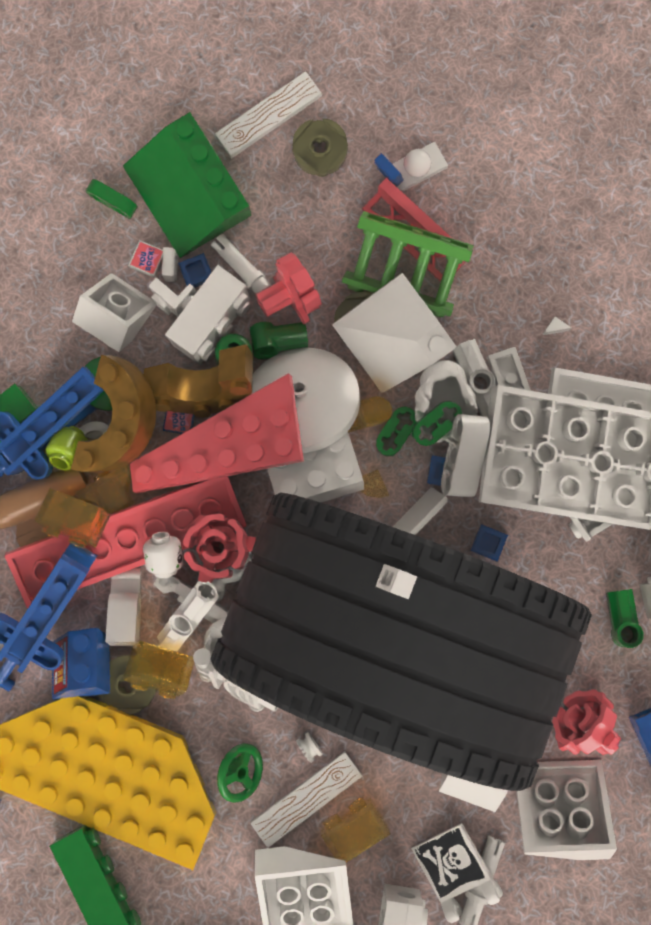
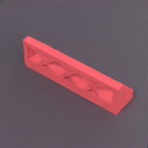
[362,178,465,282]

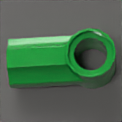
[249,321,308,359]
[606,589,644,648]

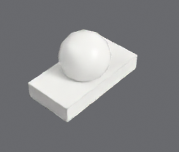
[393,142,448,192]

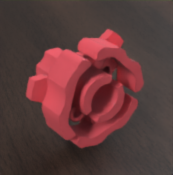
[255,252,322,324]
[183,513,256,583]
[552,689,621,755]

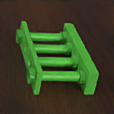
[341,211,474,317]

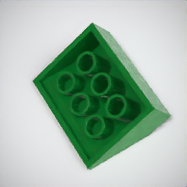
[123,112,252,259]

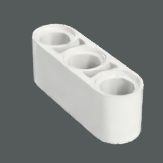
[441,414,490,497]

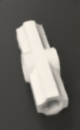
[452,339,496,417]
[157,581,219,652]

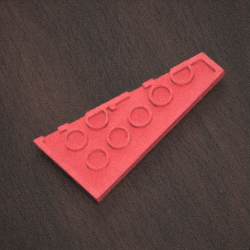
[130,373,304,494]

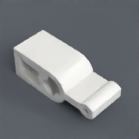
[105,568,142,646]

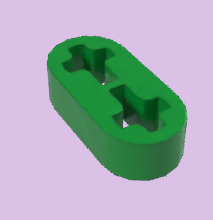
[85,179,138,219]
[412,401,462,446]
[376,407,417,457]

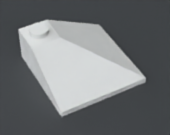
[332,273,456,393]
[516,760,617,860]
[255,846,353,925]

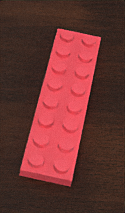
[4,476,247,608]

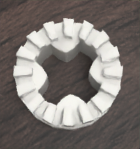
[296,732,323,763]

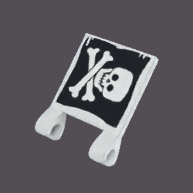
[411,823,503,923]

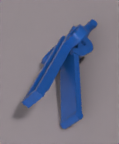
[0,367,104,480]
[0,540,98,692]

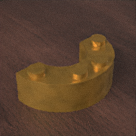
[143,344,253,418]
[71,354,156,472]

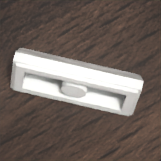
[393,488,448,535]

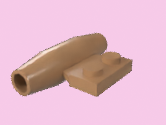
[0,469,89,547]

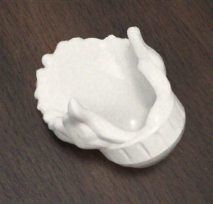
[415,360,478,443]

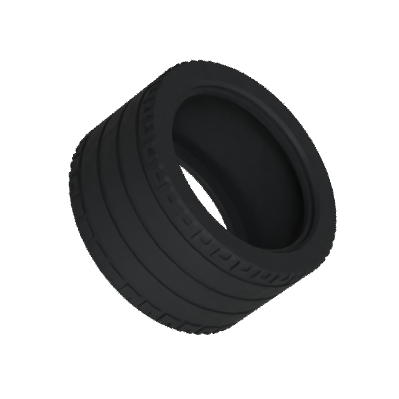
[210,492,592,791]

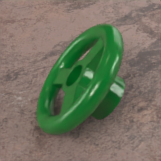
[217,743,263,803]

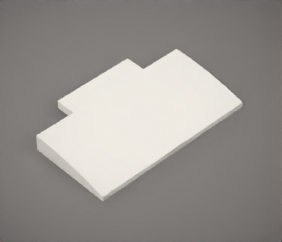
[479,367,651,530]

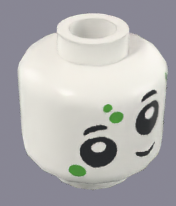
[143,532,183,578]

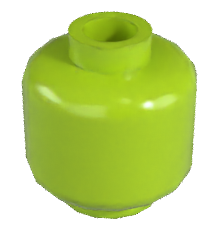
[46,426,88,471]

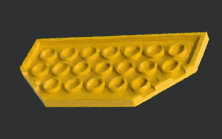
[0,696,216,870]

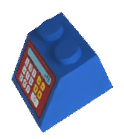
[52,628,110,700]

